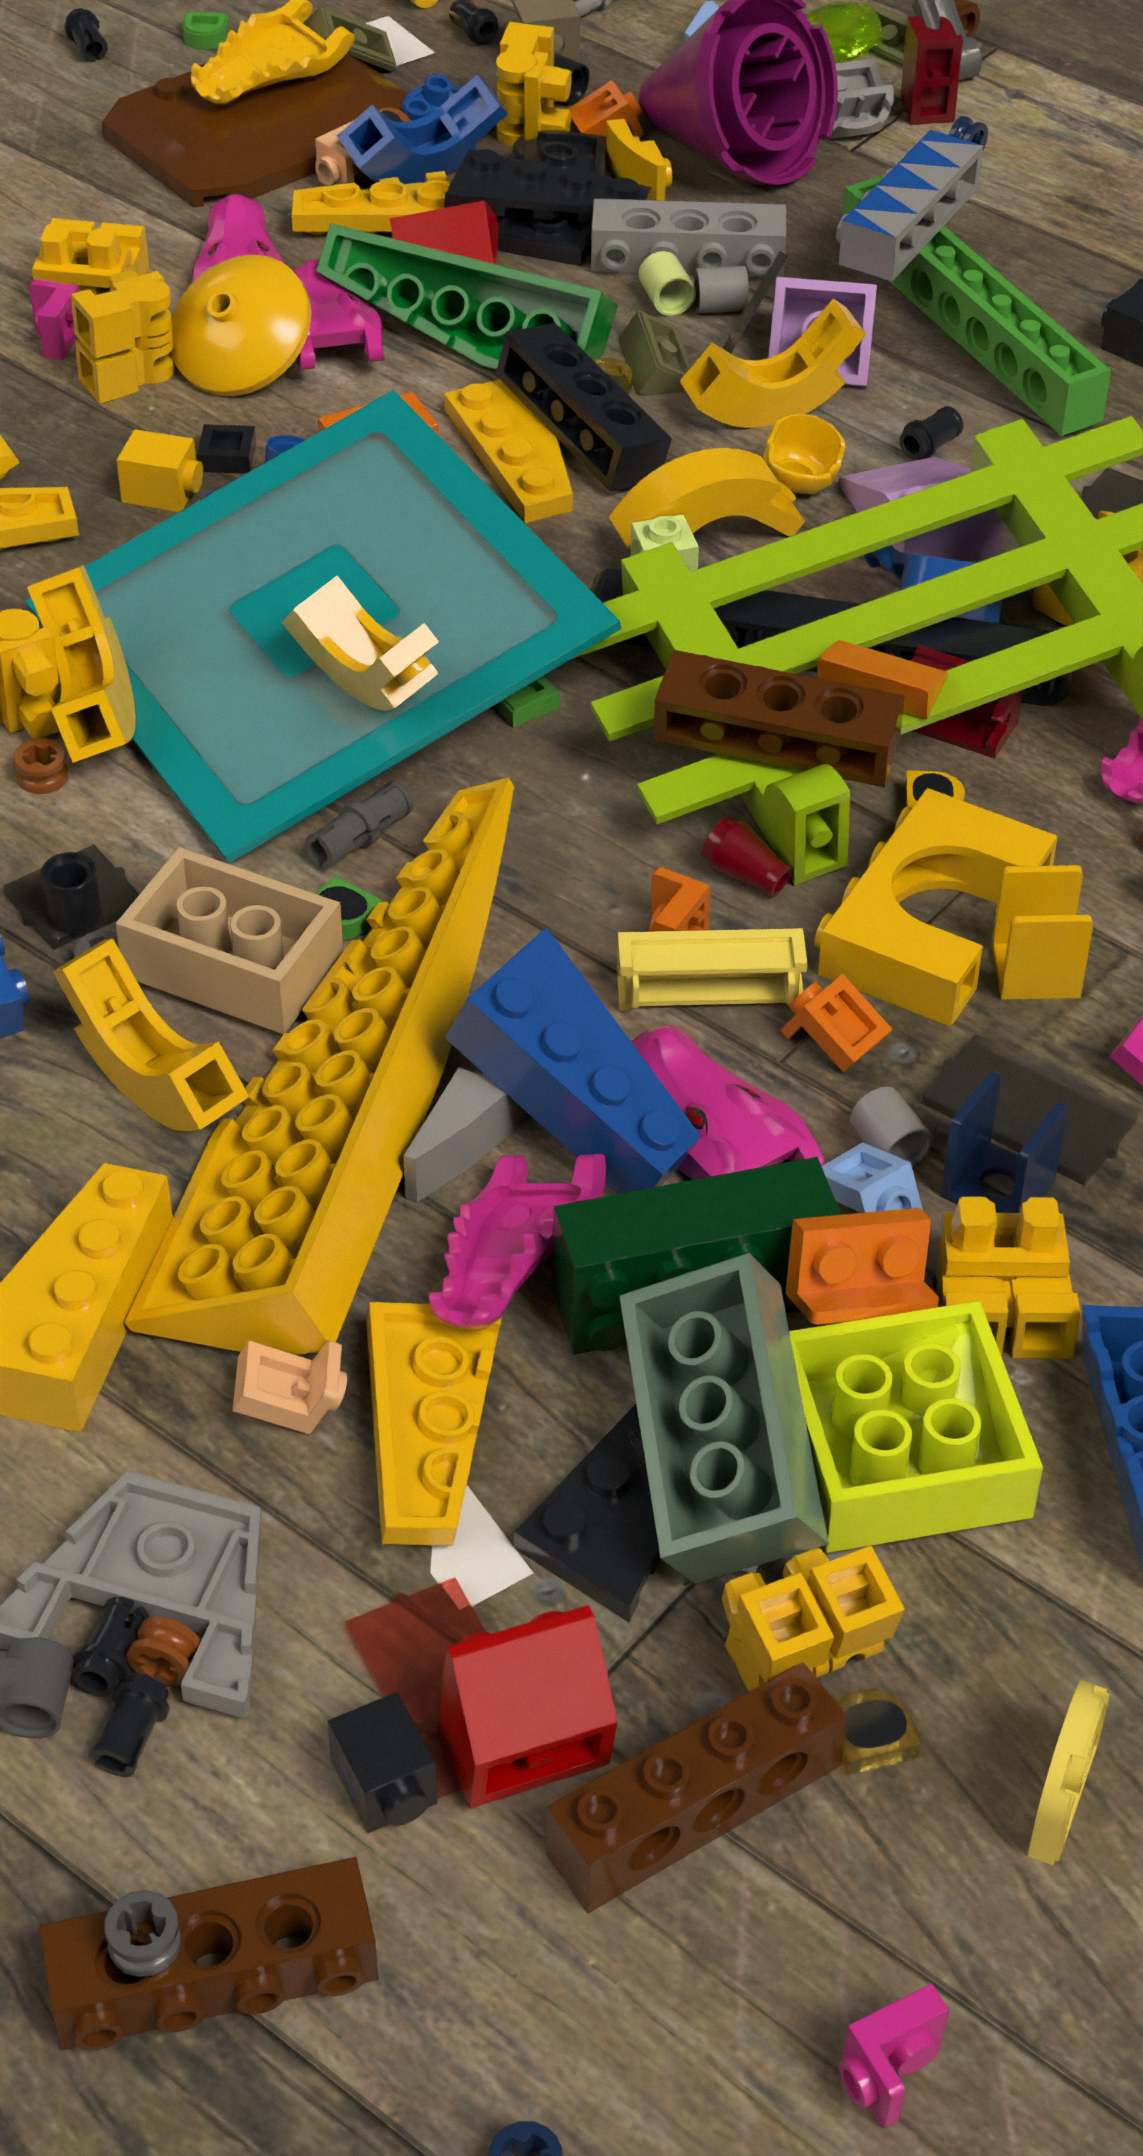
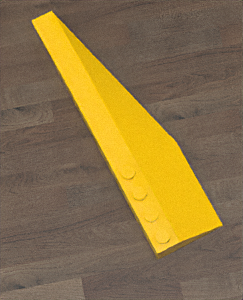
[124,777,514,1355]

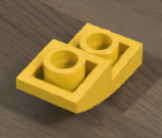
[606,118,672,201]

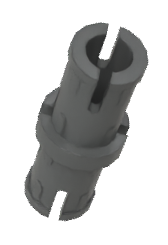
[305,781,413,869]

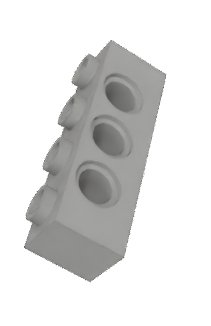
[591,199,786,278]

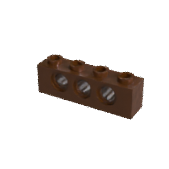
[654,650,905,788]
[546,1662,848,1914]
[39,1856,379,2051]

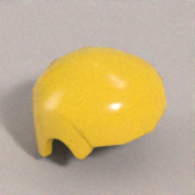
[763,413,845,495]

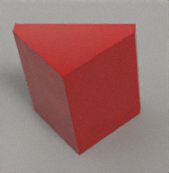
[390,201,499,265]

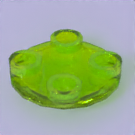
[805,2,883,64]

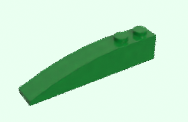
[317,223,618,370]

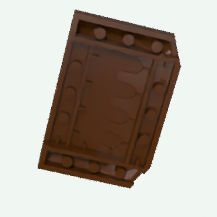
[102,54,409,207]

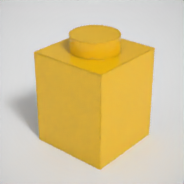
[117,429,203,512]

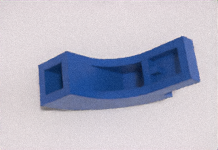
[337,74,508,185]

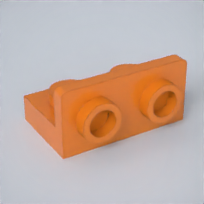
[786,1208,939,1326]

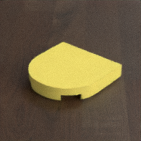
[1027,1679,1110,1865]

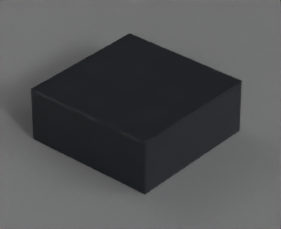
[197,424,256,474]

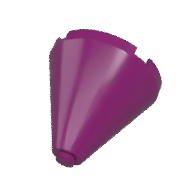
[639,0,838,186]

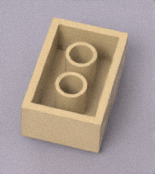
[116,847,343,1034]

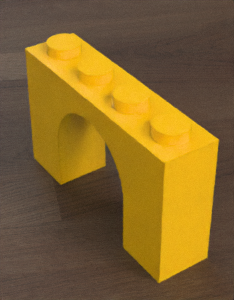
[814,788,1058,1027]

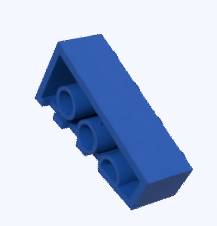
[445,927,701,1194]
[1082,1305,1143,1575]

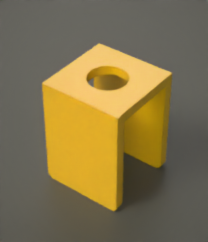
[991,865,1093,1000]

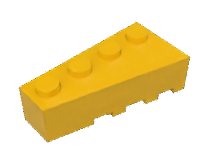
[0,1163,173,1433]

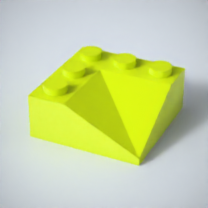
[789,1301,1043,1553]

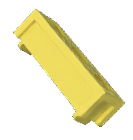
[617,928,807,1011]

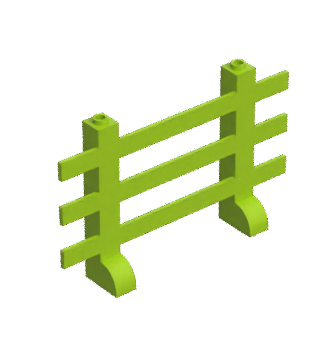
[570,416,1143,886]

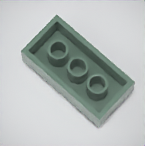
[620,1253,829,1584]

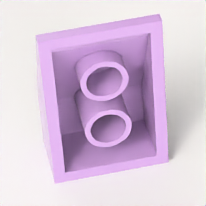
[839,457,1003,562]

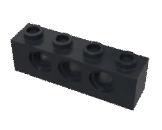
[495,323,672,492]

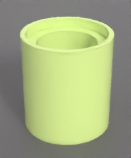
[638,251,696,316]

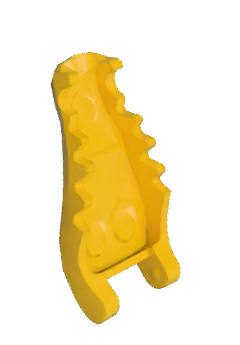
[191,0,355,105]

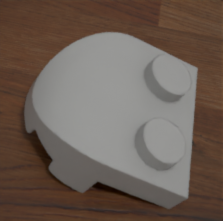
[830,58,894,138]

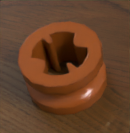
[14,738,68,794]
[126,1616,201,1687]

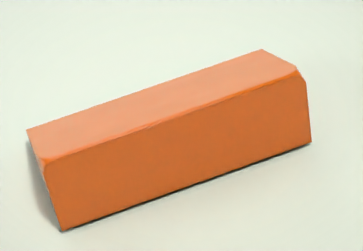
[817,640,948,719]

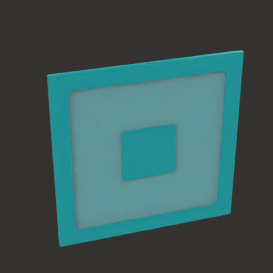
[25,390,622,864]

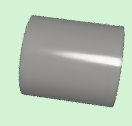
[694,266,749,314]
[850,1087,933,1167]

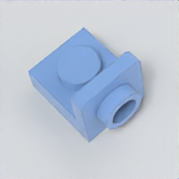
[822,1142,923,1213]

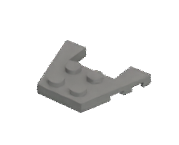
[0,1470,262,1719]

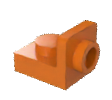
[568,80,645,138]
[649,867,710,932]
[780,974,893,1073]

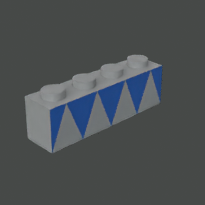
[836,130,983,281]

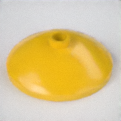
[171,255,311,396]

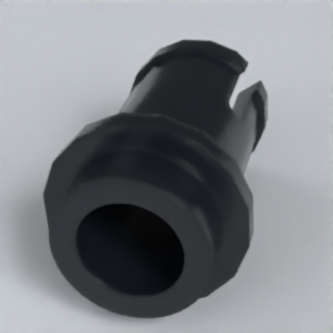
[449,0,498,44]
[64,8,108,62]
[899,406,963,460]
[73,1597,149,1696]
[89,1673,170,1777]

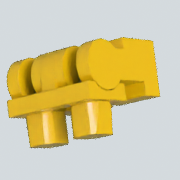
[496,22,571,147]
[32,218,150,295]
[71,269,175,404]
[0,609,60,739]
[937,1197,1081,1359]
[721,1545,905,1691]

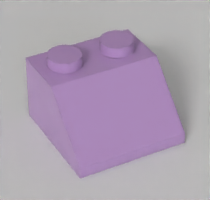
[768,277,877,387]

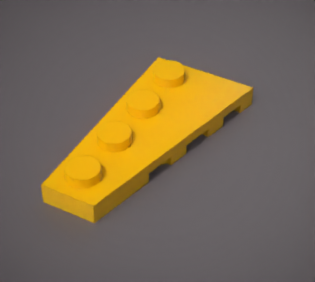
[292,171,463,235]
[444,379,573,523]

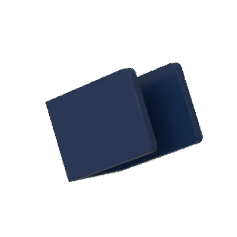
[941,1070,1068,1213]

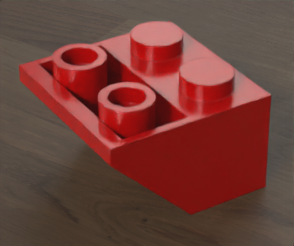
[436,1605,618,1809]

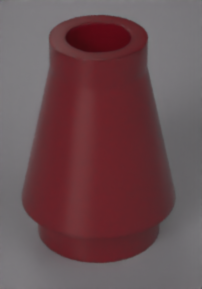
[701,817,793,897]

